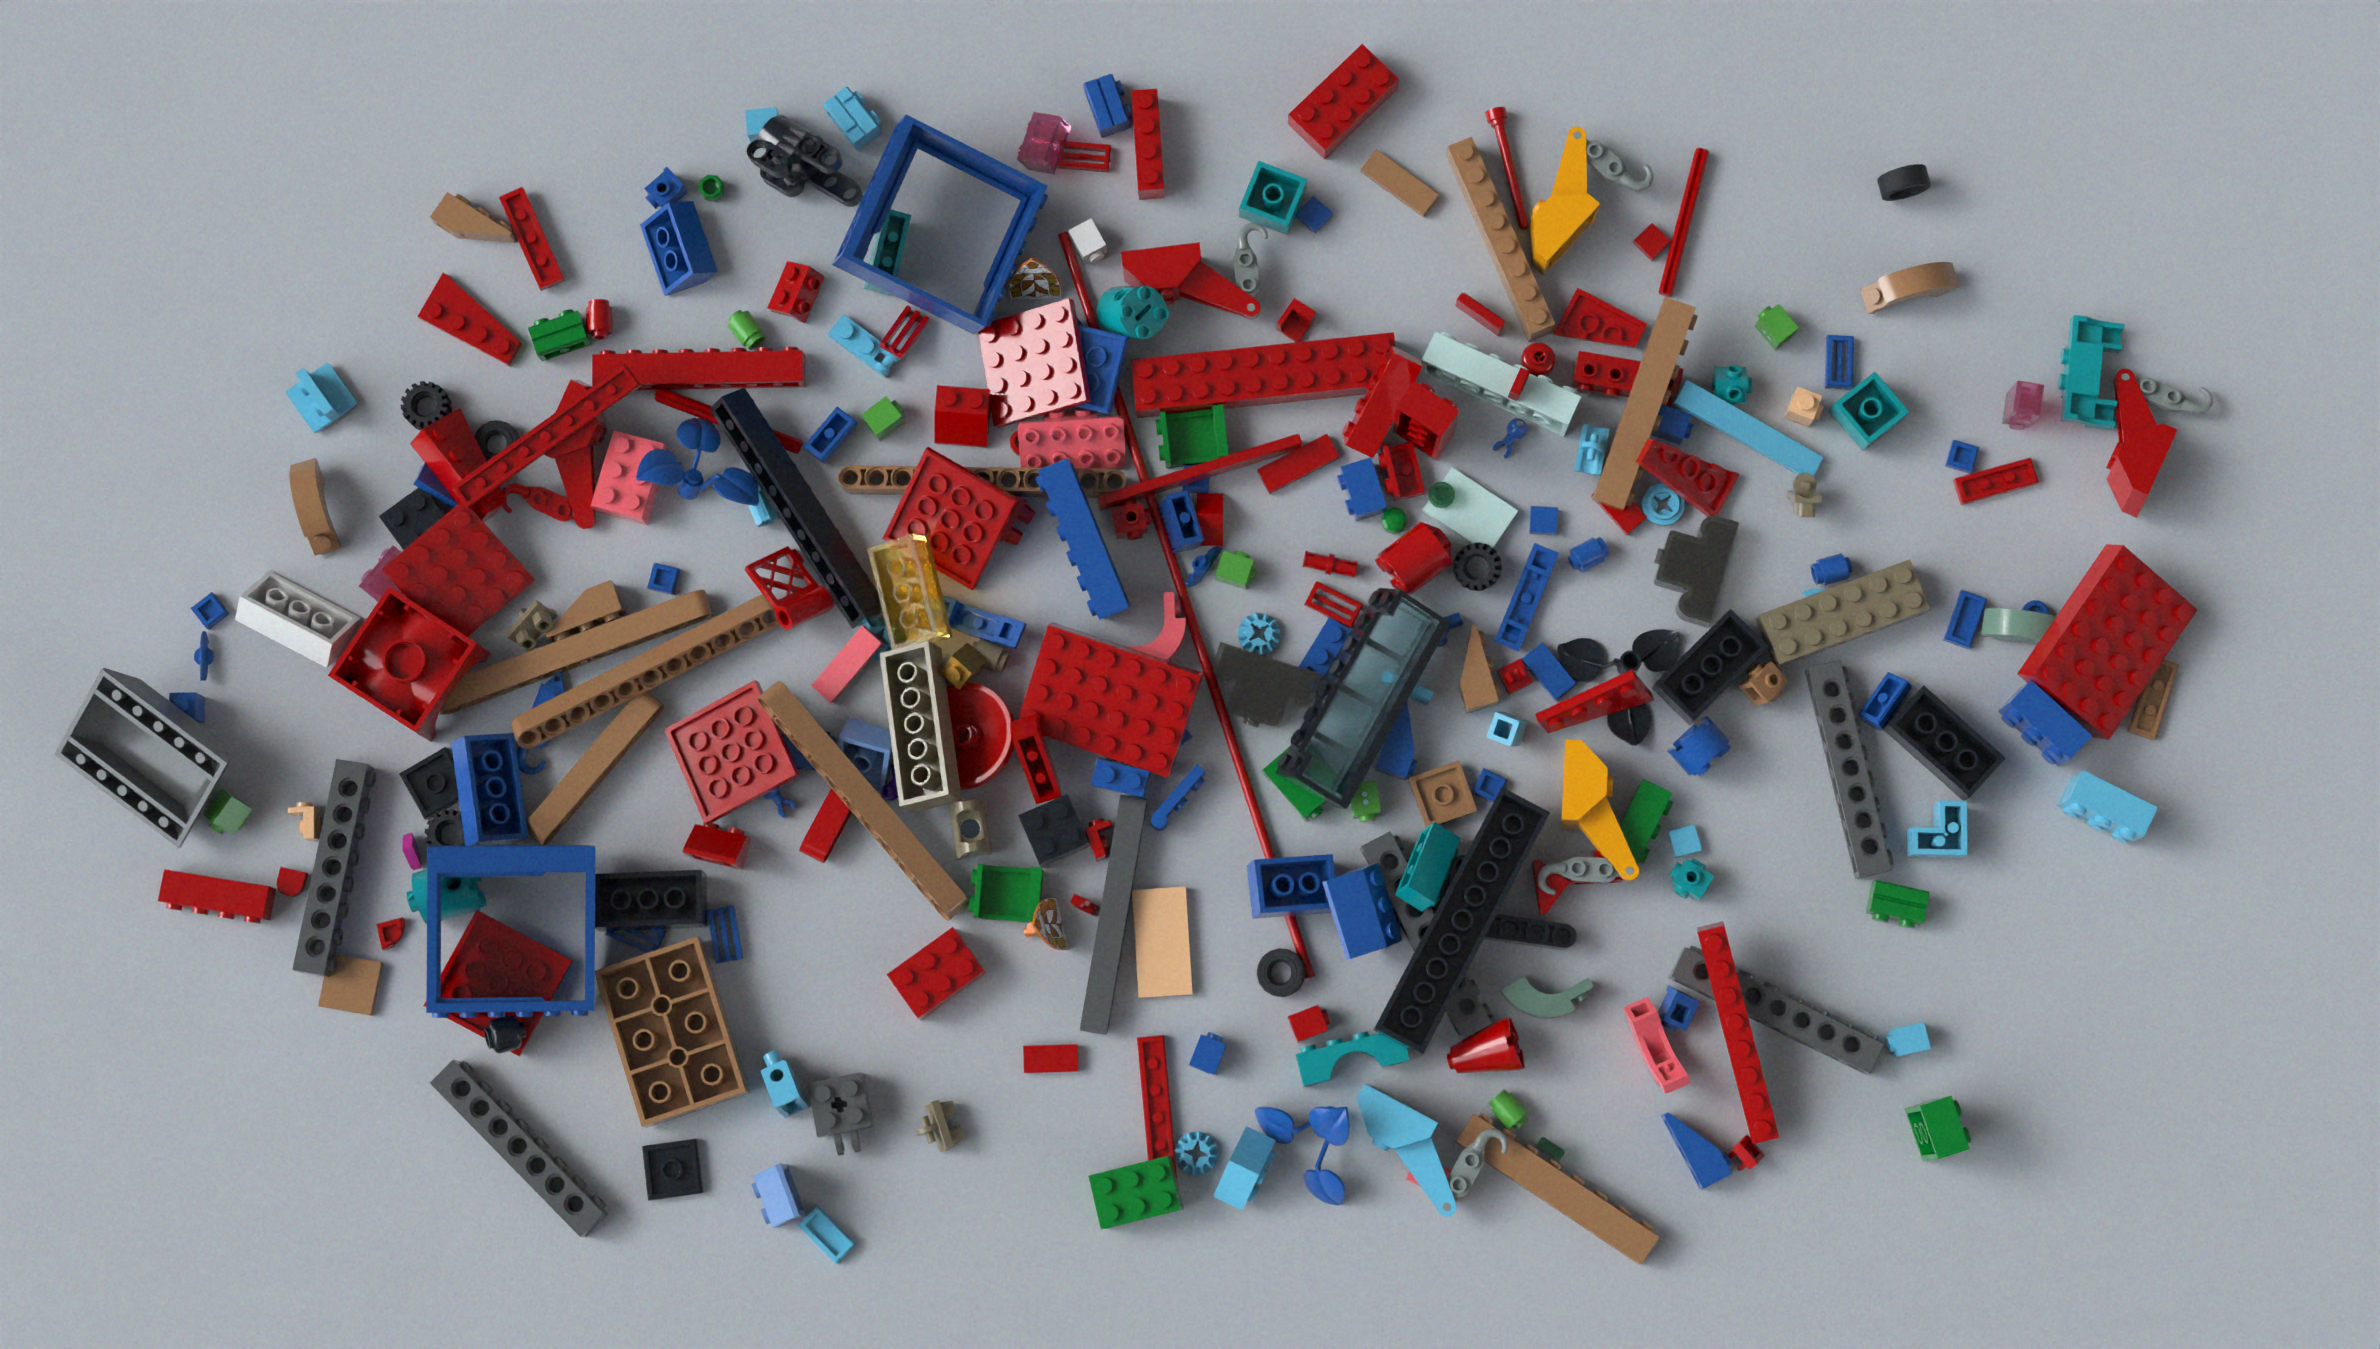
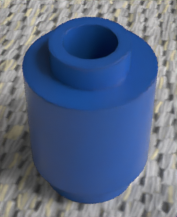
[1568,537,1610,573]
[1810,553,1852,586]

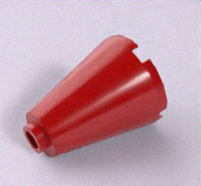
[1447,1017,1525,1074]

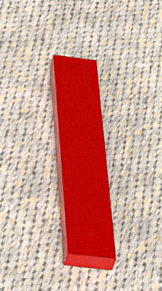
[1137,1035,1178,1181]

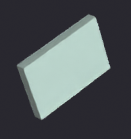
[1422,467,1518,548]

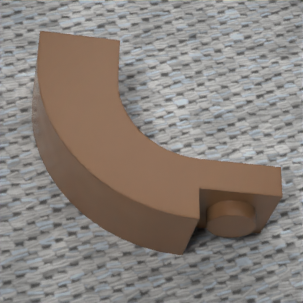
[1860,262,1960,314]
[289,458,341,556]

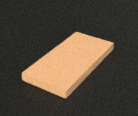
[1132,886,1193,998]

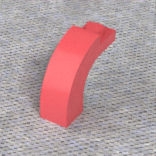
[1127,592,1187,662]
[1623,997,1690,1094]

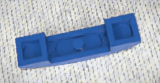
[1494,543,1559,652]
[924,593,1027,649]

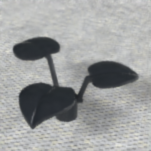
[1557,629,1679,746]

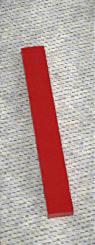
[451,363,641,509]
[1097,434,1302,511]

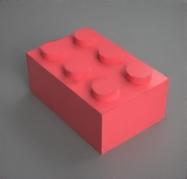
[591,430,669,525]

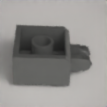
[807,1072,874,1156]

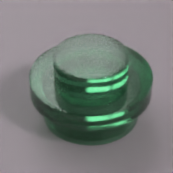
[1428,482,1455,508]

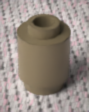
[972,638,1010,672]

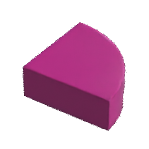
[402,832,422,870]

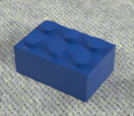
[1998,680,2092,766]
[1246,854,1335,919]

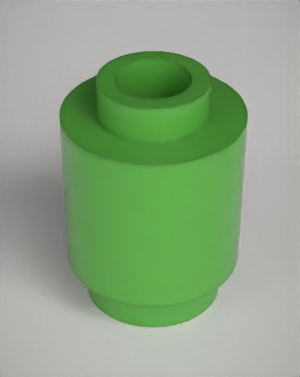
[728,310,766,350]
[1488,1089,1529,1130]

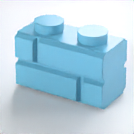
[823,87,881,151]

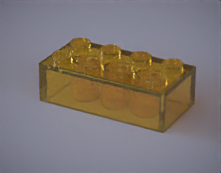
[867,534,953,650]

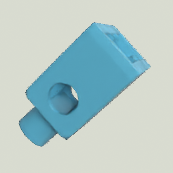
[761,1050,810,1118]

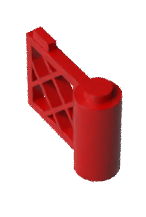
[744,546,834,630]

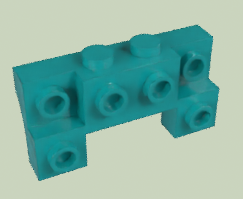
[2058,315,2125,430]

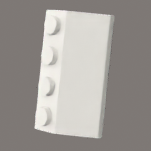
[235,571,360,668]

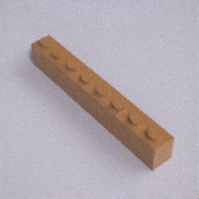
[1446,137,1555,342]
[1592,297,1698,511]
[1455,1113,1659,1265]

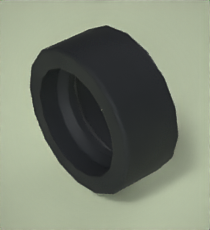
[1877,164,1931,201]

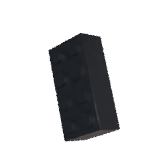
[1652,609,1769,726]
[1883,685,2006,801]
[595,870,707,932]

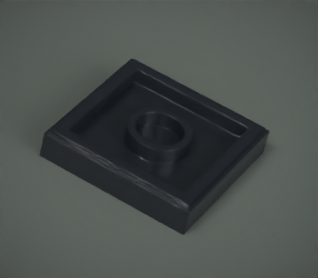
[399,747,459,820]
[642,1139,703,1201]

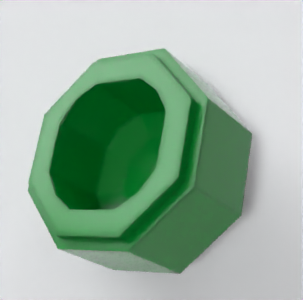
[698,175,725,202]
[1381,507,1408,535]

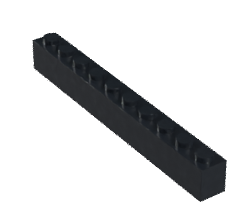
[710,387,887,629]

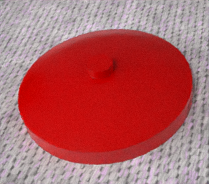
[947,683,1015,790]

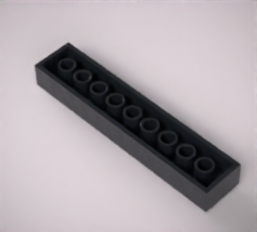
[1374,787,1550,1056]

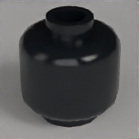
[484,1015,527,1054]

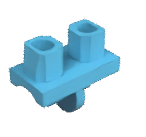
[1574,424,1610,476]

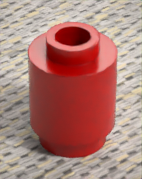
[586,299,613,339]

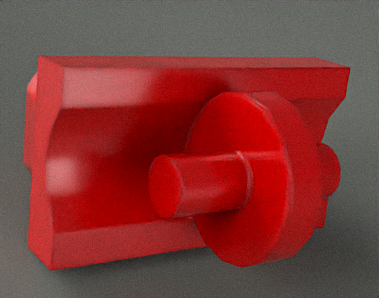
[999,496,1036,545]

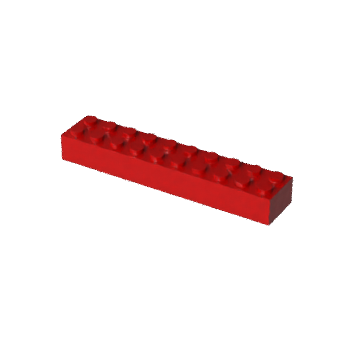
[1131,332,1396,418]

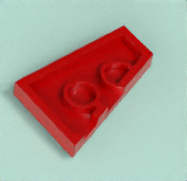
[1553,288,1648,348]

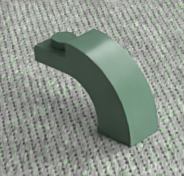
[1981,608,2056,644]
[1500,976,1594,1019]

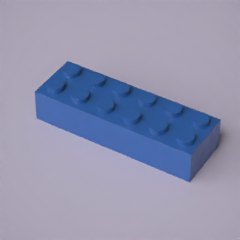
[1036,458,1131,620]

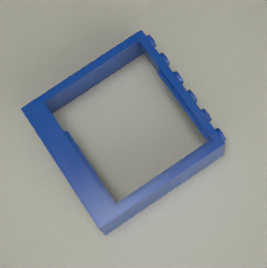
[832,114,1048,334]
[426,845,595,1018]

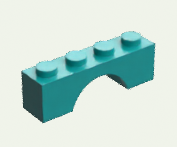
[1295,1031,1410,1087]

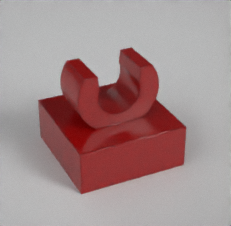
[1497,658,1533,695]
[1728,1134,1765,1171]

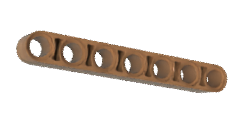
[526,691,665,845]

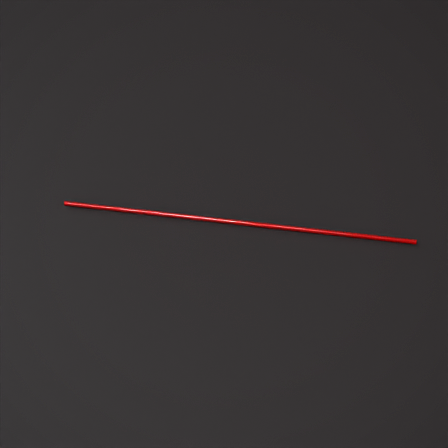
[1058,232,1315,979]

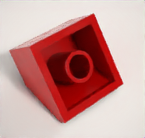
[934,385,991,448]
[683,822,751,870]

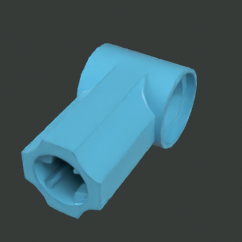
[748,472,779,527]

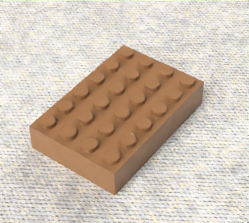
[595,936,750,1128]

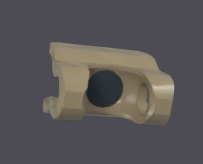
[949,798,992,860]

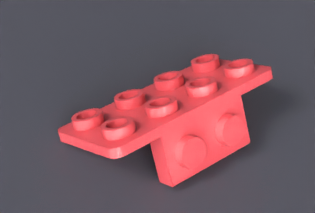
[1018,407,1126,469]

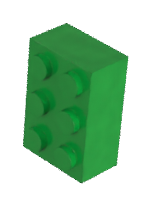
[1905,1096,1971,1161]
[1088,1156,1184,1230]

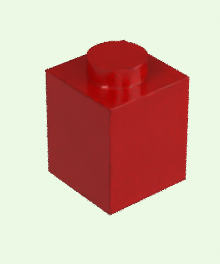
[1288,1005,1331,1043]

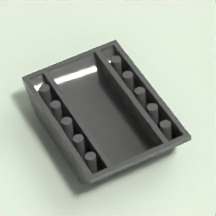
[55,668,230,848]

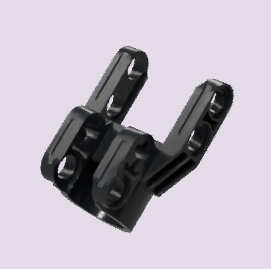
[746,115,863,207]

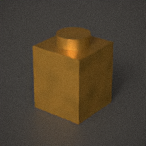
[939,643,987,690]

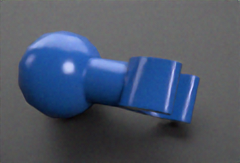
[1493,418,1528,459]
[762,787,797,818]

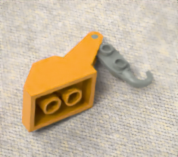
[1529,126,1653,275]
[1537,739,1639,895]

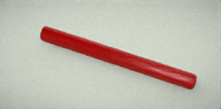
[1658,148,1709,297]
[654,388,803,454]

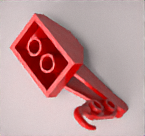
[502,379,607,529]

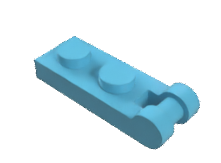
[827,314,901,378]

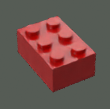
[886,927,986,1021]

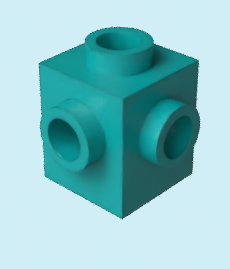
[1712,365,1752,405]
[1669,858,1714,901]

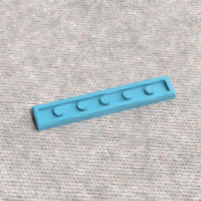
[1672,380,1823,476]

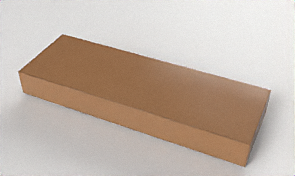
[1361,149,1439,217]
[2127,659,2179,741]

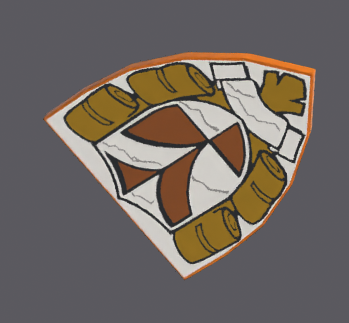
[1009,258,1062,300]
[1024,897,1069,950]

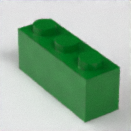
[1619,779,1673,865]

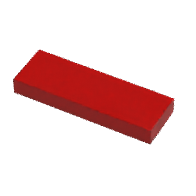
[1257,434,1339,494]
[1953,457,2039,505]

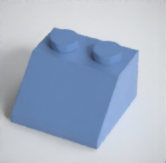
[837,717,894,791]
[752,1163,807,1228]

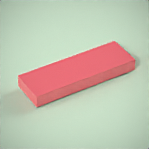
[811,626,884,703]

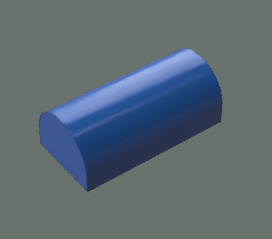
[803,406,858,464]
[1858,672,1912,731]

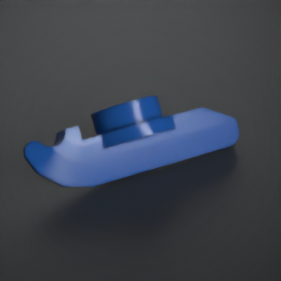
[1186,546,1222,587]
[194,631,214,681]

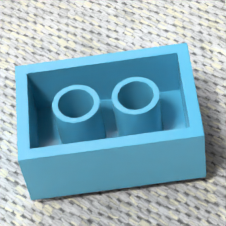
[2057,770,2158,843]

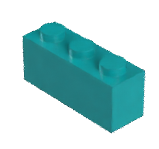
[863,209,912,296]
[1395,821,1461,912]

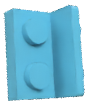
[286,363,357,433]

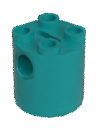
[1096,286,1169,339]
[406,869,487,924]

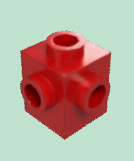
[1111,500,1152,540]

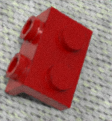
[767,261,824,323]
[1378,442,1425,501]

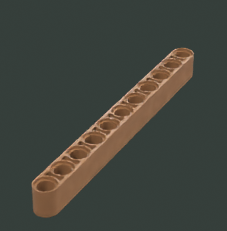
[838,465,1127,498]
[440,589,714,715]
[511,594,779,749]
[757,681,969,921]

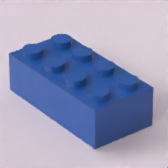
[451,733,529,846]

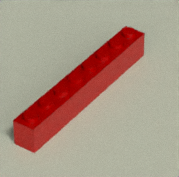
[592,347,806,391]
[1697,921,1779,1144]

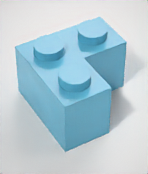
[1906,800,1968,858]
[1213,1126,1276,1211]

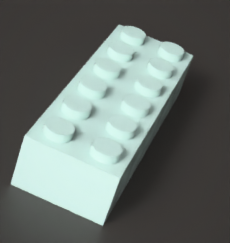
[1420,332,1581,437]

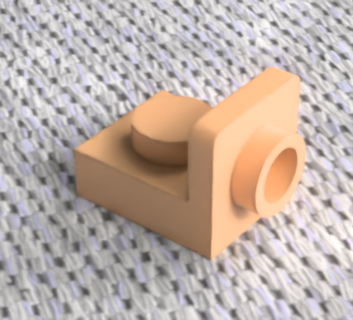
[288,802,322,842]

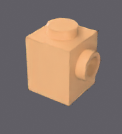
[1784,386,1824,427]

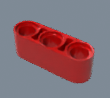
[799,788,852,863]

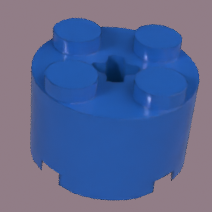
[1667,716,1731,776]

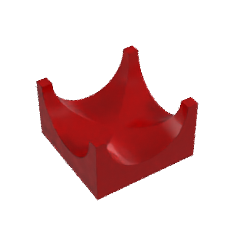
[328,587,491,742]

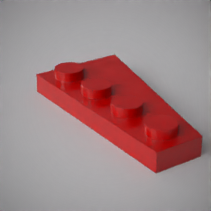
[417,272,522,367]
[1635,439,1740,519]
[1535,670,1654,733]

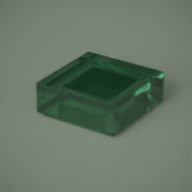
[1535,1137,1565,1161]

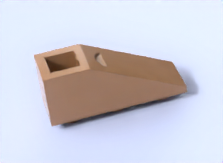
[430,192,517,243]
[545,580,626,642]
[1459,625,1502,714]

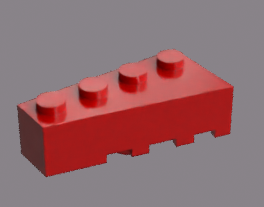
[410,408,507,522]

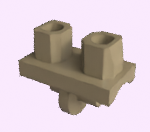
[1787,473,1822,517]
[506,600,558,651]
[916,1100,965,1152]

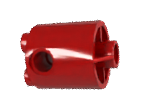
[1375,522,1453,595]

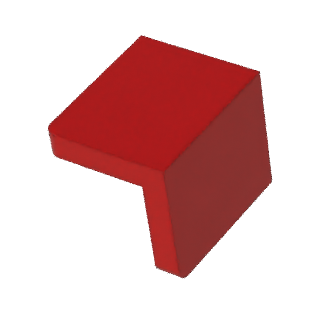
[1276,298,1316,342]

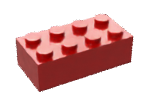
[1288,44,1399,160]
[1392,381,1460,460]

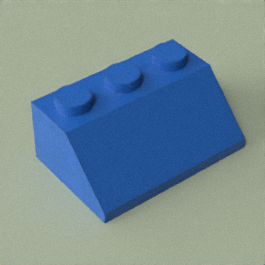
[640,201,718,296]
[1322,863,1403,960]

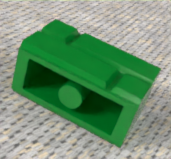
[528,309,591,361]
[1866,880,1930,929]

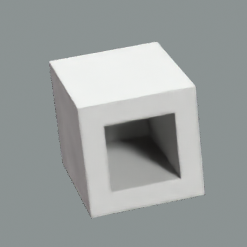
[1068,218,1107,264]

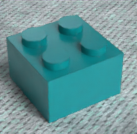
[1239,161,1307,235]
[1829,372,1909,451]

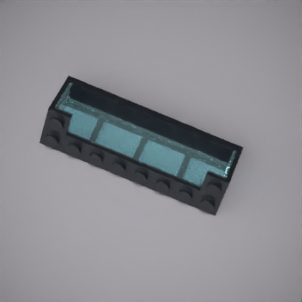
[1275,588,1451,810]

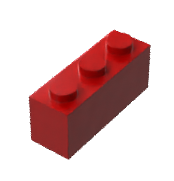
[1010,714,1062,805]

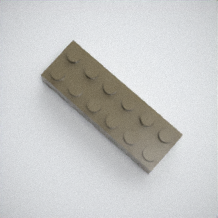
[1755,559,1930,667]
[880,641,962,813]

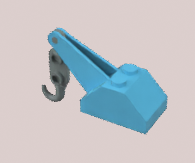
[1357,1084,1509,1217]

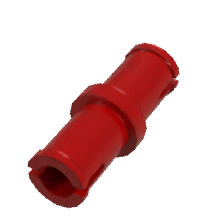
[1302,550,1358,578]

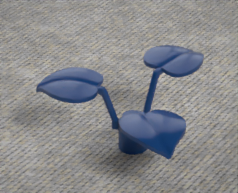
[636,418,759,506]
[1255,1106,1350,1205]

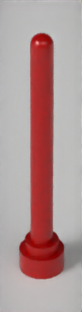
[1485,107,1529,229]

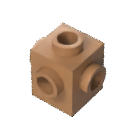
[1739,662,1788,706]

